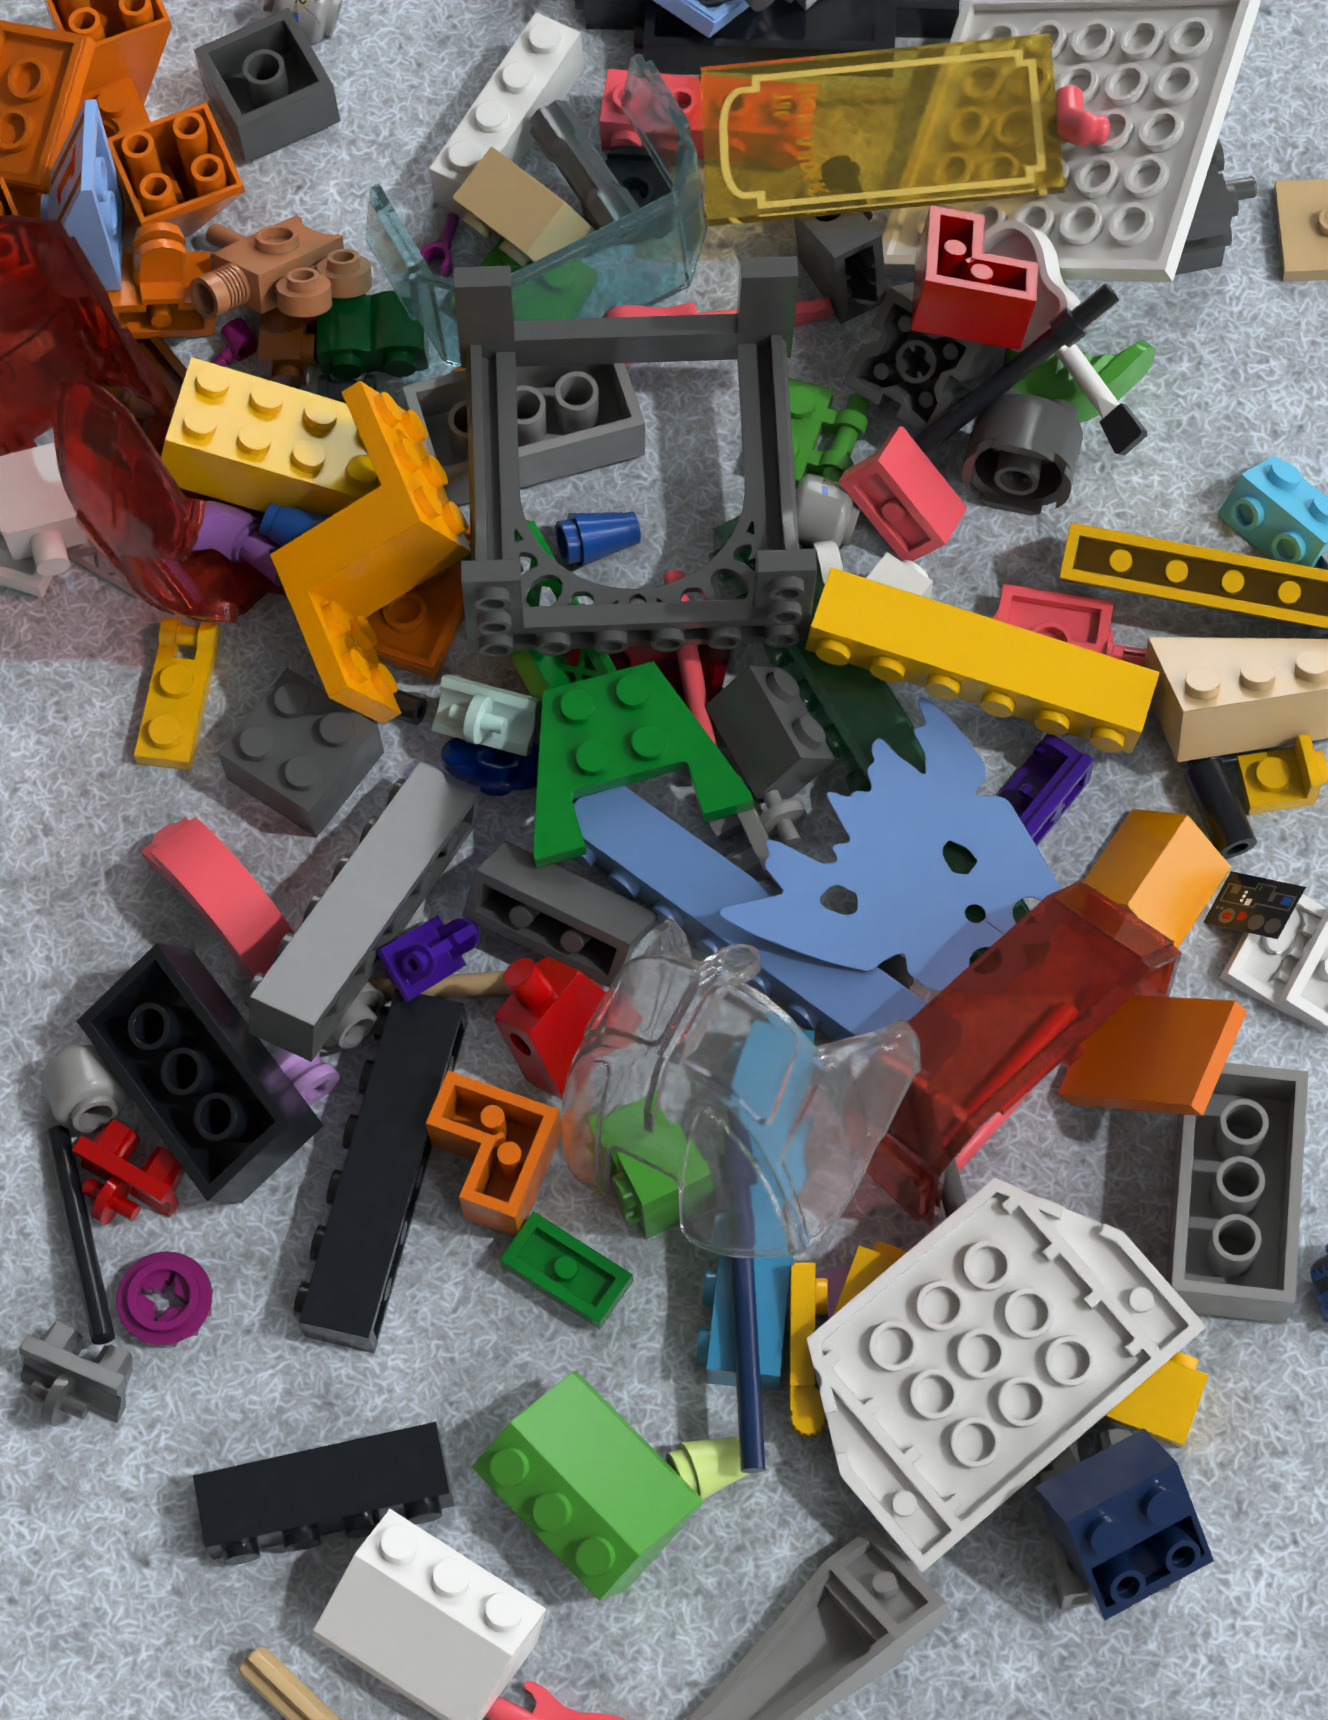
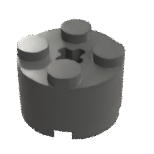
[961,388,1083,515]

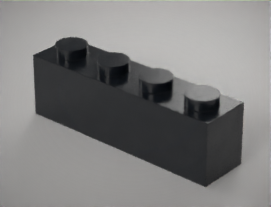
[193,1422,455,1565]

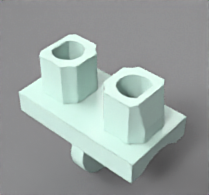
[431,674,542,756]

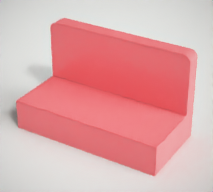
[838,426,966,562]

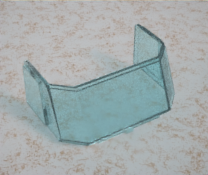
[365,54,708,367]

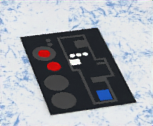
[1203,871,1307,940]

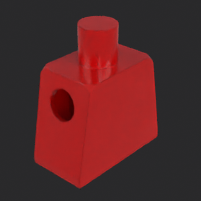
[495,957,635,1101]

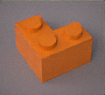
[425,1070,563,1237]

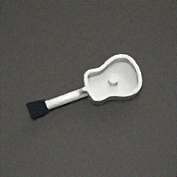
[983,220,1147,456]

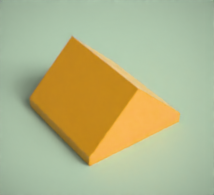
[1072,809,1231,959]

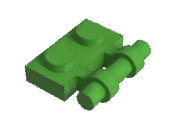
[789,378,870,489]

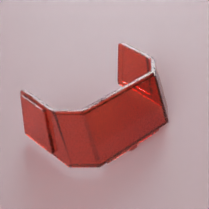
[836,881,1182,1227]

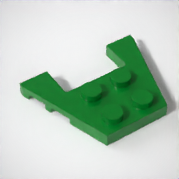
[533,661,754,868]

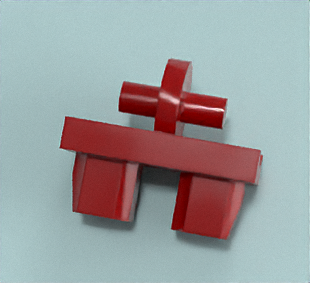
[72,1118,185,1225]

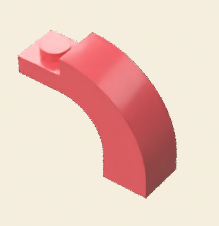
[140,817,295,980]

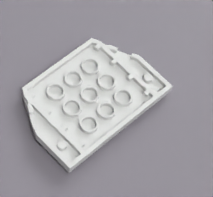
[807,1177,1207,1573]

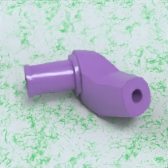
[165,501,283,587]

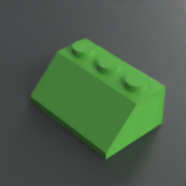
[472,1371,705,1601]

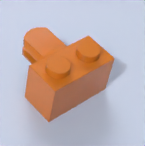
[101,221,216,340]

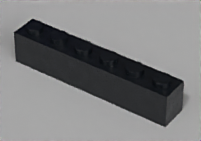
[293,988,468,1353]

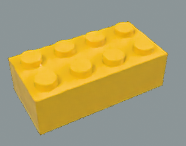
[156,357,381,515]

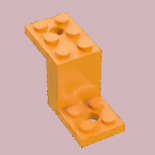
[270,380,471,724]

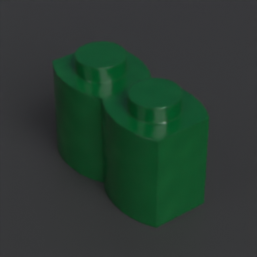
[316,290,429,380]

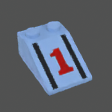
[38,100,125,293]

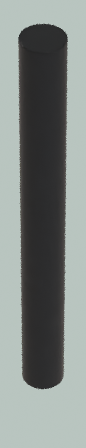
[46,1125,115,1345]

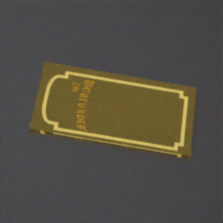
[699,33,1067,226]

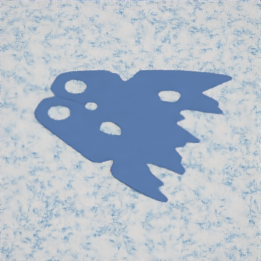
[719,697,1072,1001]

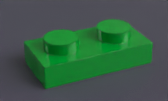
[499,1211,634,1330]

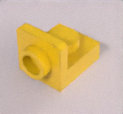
[1235,733,1328,815]

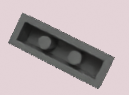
[462,841,658,991]

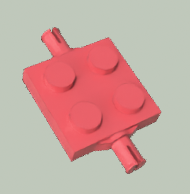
[992,584,1147,667]

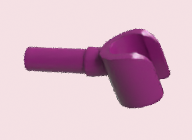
[419,213,460,278]
[211,318,258,367]

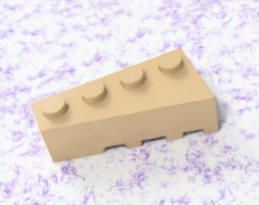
[1145,637,1328,762]

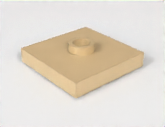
[1273,179,1328,282]

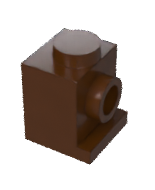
[257,307,318,389]

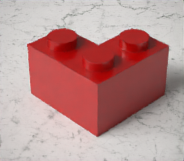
[910,205,1038,350]

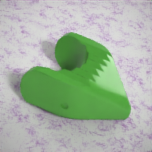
[1003,279,1155,423]

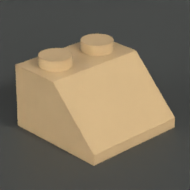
[452,146,604,273]

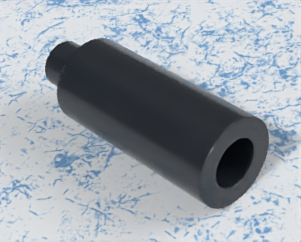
[1184,757,1257,859]

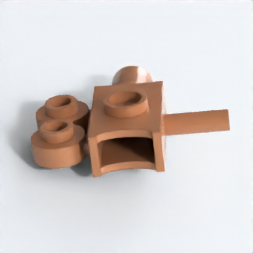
[189,215,372,319]

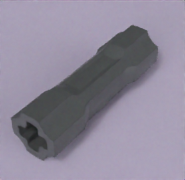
[529,100,647,250]

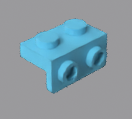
[1218,455,1328,567]

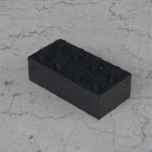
[76,943,324,1203]

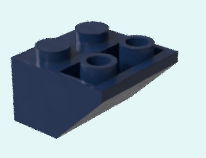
[1035,1428,1214,1621]

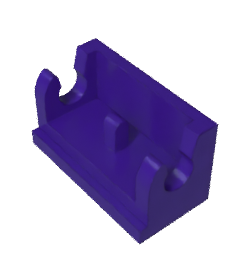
[998,733,1094,846]

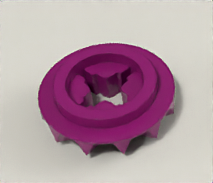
[116,1251,213,1347]

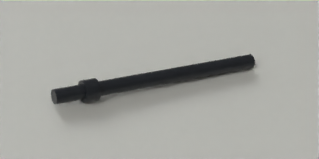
[913,283,1119,456]

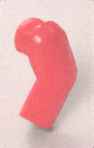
[1056,86,1110,147]

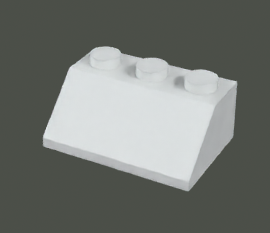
[312,1509,546,1720]

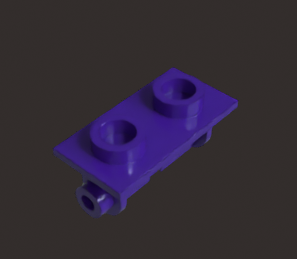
[377,915,480,1002]

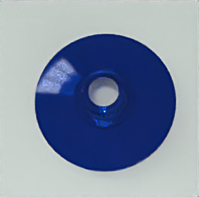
[441,737,539,796]

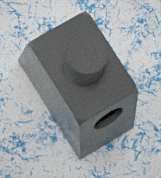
[790,191,887,324]

